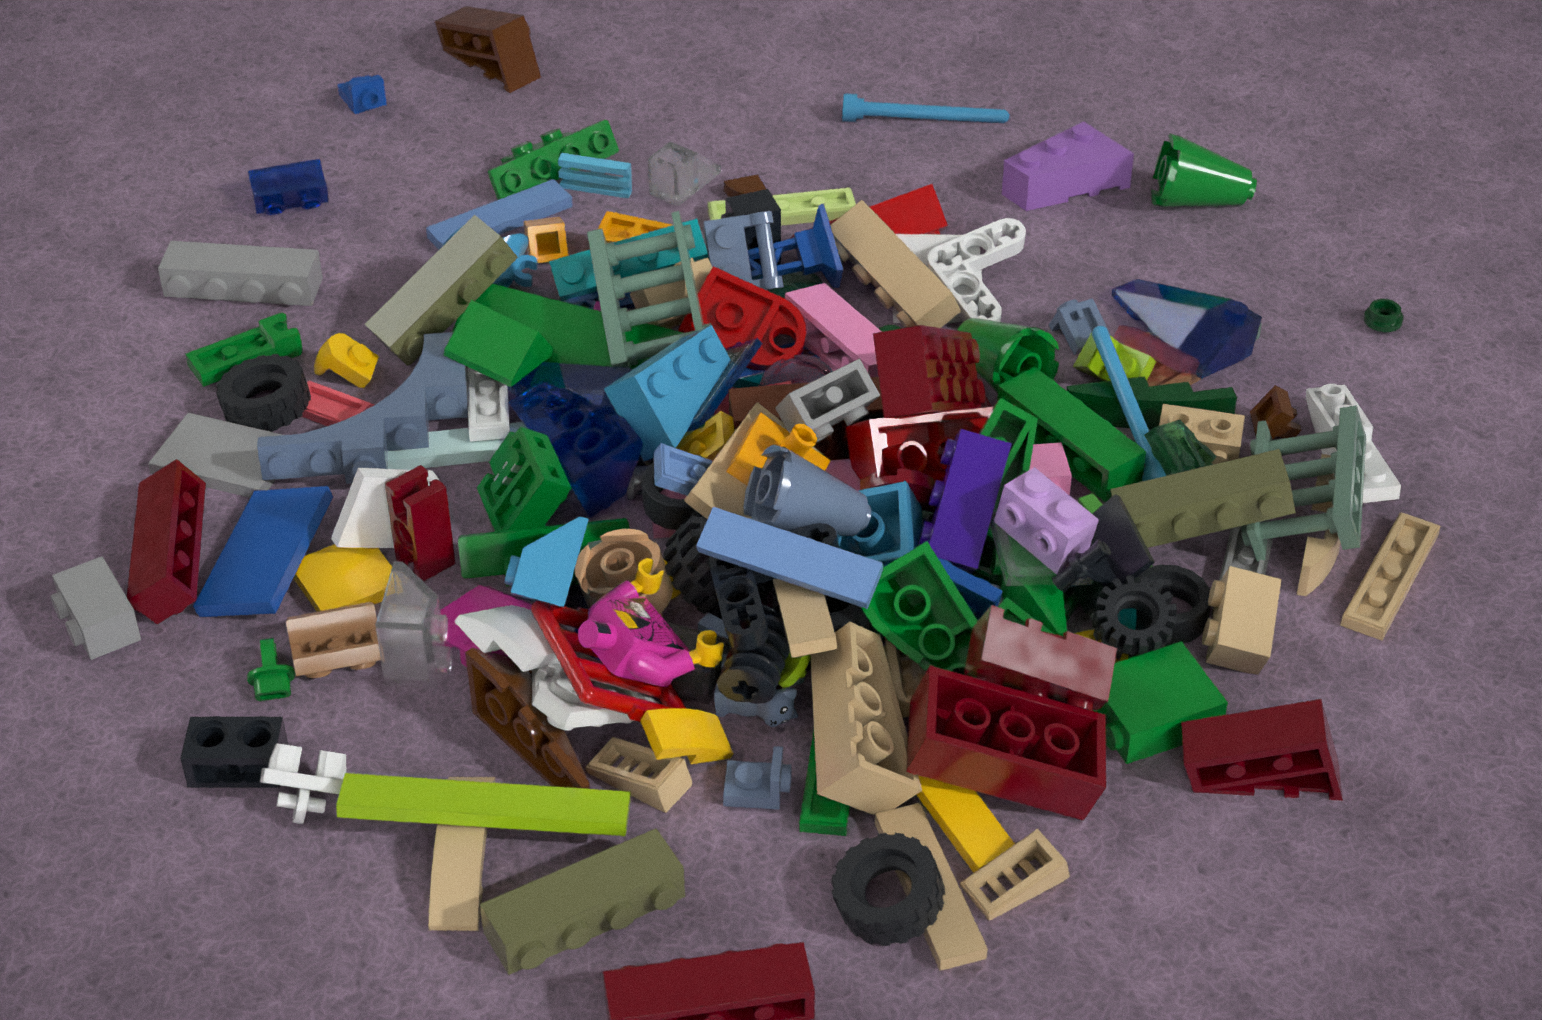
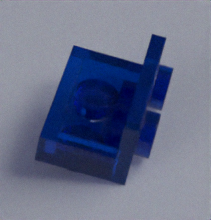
[248,159,329,215]

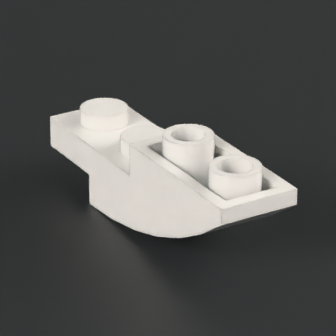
[1305,384,1401,503]

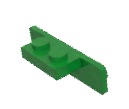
[488,120,619,200]
[458,518,630,587]

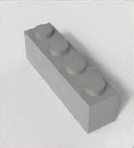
[158,241,323,306]

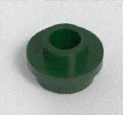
[1364,299,1404,332]

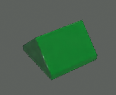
[444,300,554,387]

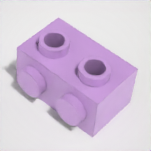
[994,467,1099,575]

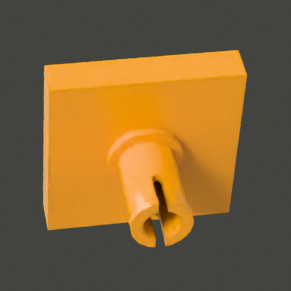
[726,412,830,486]

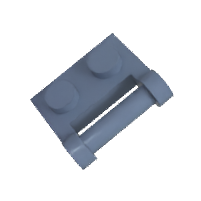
[703,211,784,291]

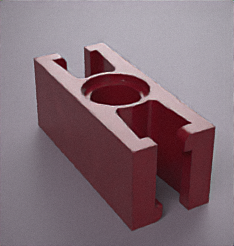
[385,465,456,583]

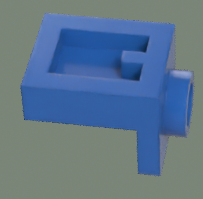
[338,75,387,114]

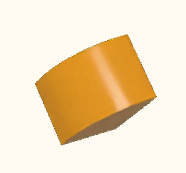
[523,216,568,263]

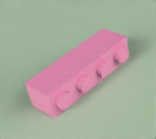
[785,283,882,377]

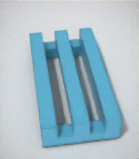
[558,153,632,199]

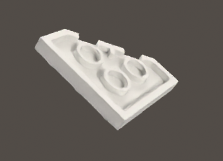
[532,653,659,730]

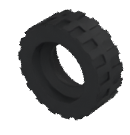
[216,354,311,432]
[831,832,946,946]

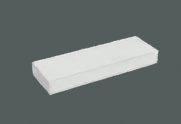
[466,366,510,442]

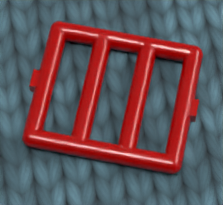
[531,600,686,722]

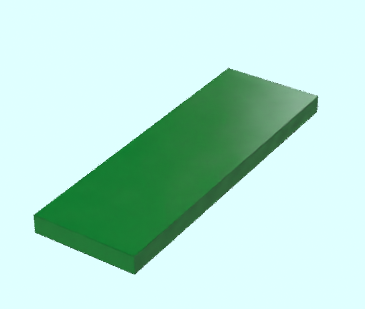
[452,284,683,394]

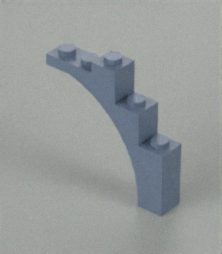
[257,332,468,484]

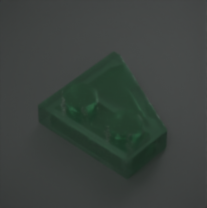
[1144,420,1217,476]

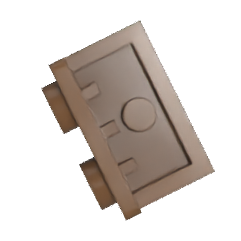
[286,602,386,678]

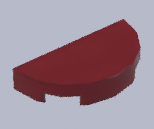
[860,468,936,513]

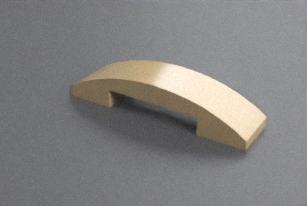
[1297,454,1341,596]
[428,777,496,931]

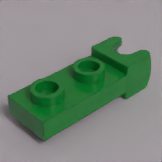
[185,313,303,387]

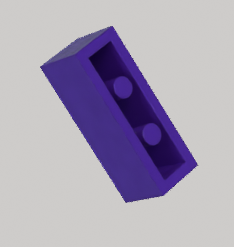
[917,429,1012,574]

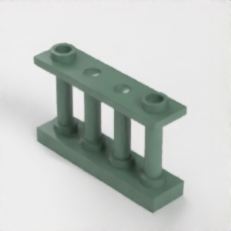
[587,211,711,380]
[1241,405,1366,562]

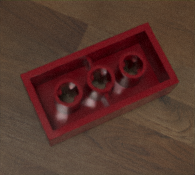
[873,325,985,418]
[906,665,1106,821]

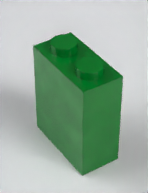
[1093,642,1228,764]

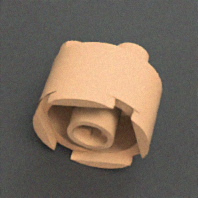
[575,529,673,616]

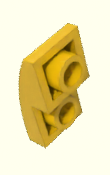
[640,708,734,764]

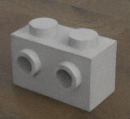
[775,358,880,442]
[50,556,141,660]

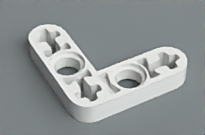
[927,218,1026,322]

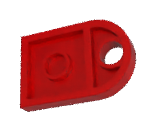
[678,266,806,372]

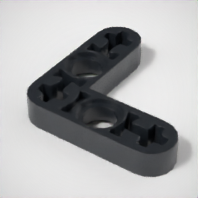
[709,523,840,651]

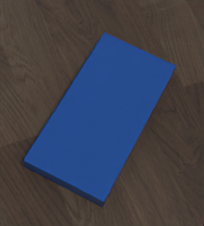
[193,486,333,617]

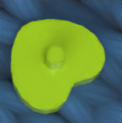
[778,653,811,688]

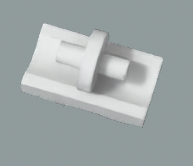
[260,743,346,824]

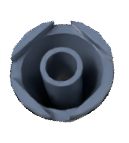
[743,445,871,536]

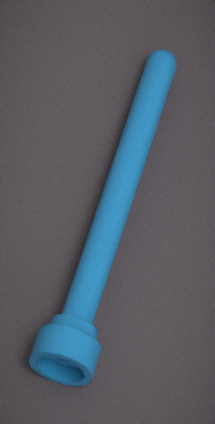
[842,93,1010,123]
[1092,325,1176,481]

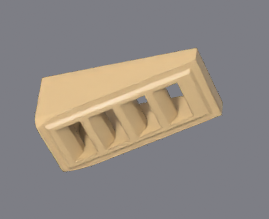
[586,737,692,813]
[960,829,1070,921]

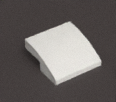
[454,605,579,672]

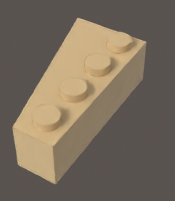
[811,622,922,815]

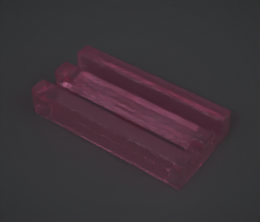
[1113,324,1200,375]

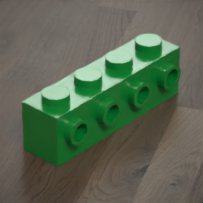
[997,367,1146,502]

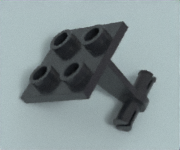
[1052,494,1155,615]

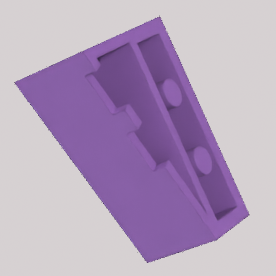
[1002,122,1134,211]

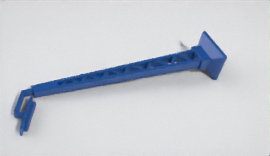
[563,203,843,309]

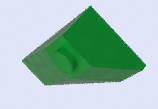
[861,541,978,675]

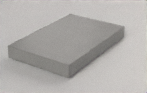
[148,413,282,498]

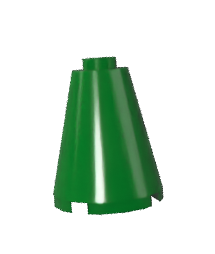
[1151,133,1257,207]
[957,318,1059,394]

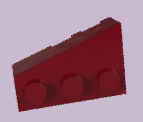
[1182,699,1343,801]

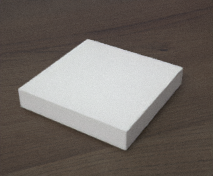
[331,468,439,548]

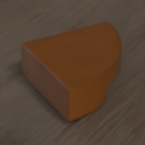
[724,174,766,197]

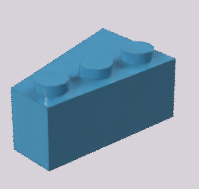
[604,325,731,461]

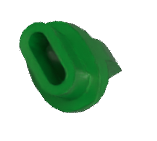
[247,638,296,701]

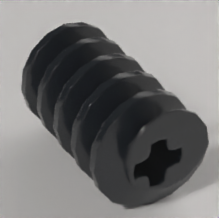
[717,605,790,704]

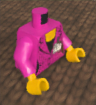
[578,558,724,687]

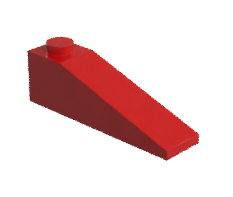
[792,184,948,238]
[846,405,1015,483]

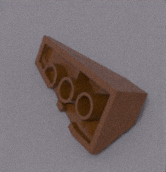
[465,648,590,789]

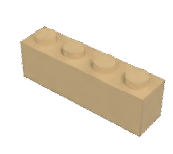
[830,200,961,328]

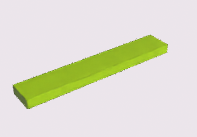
[336,773,630,836]

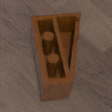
[435,6,542,93]

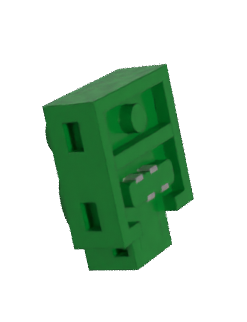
[477,426,572,532]

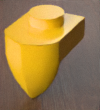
[314,333,379,388]

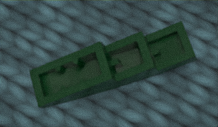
[1067,376,1237,430]

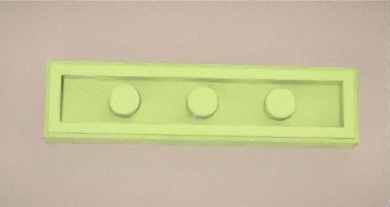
[708,188,856,225]

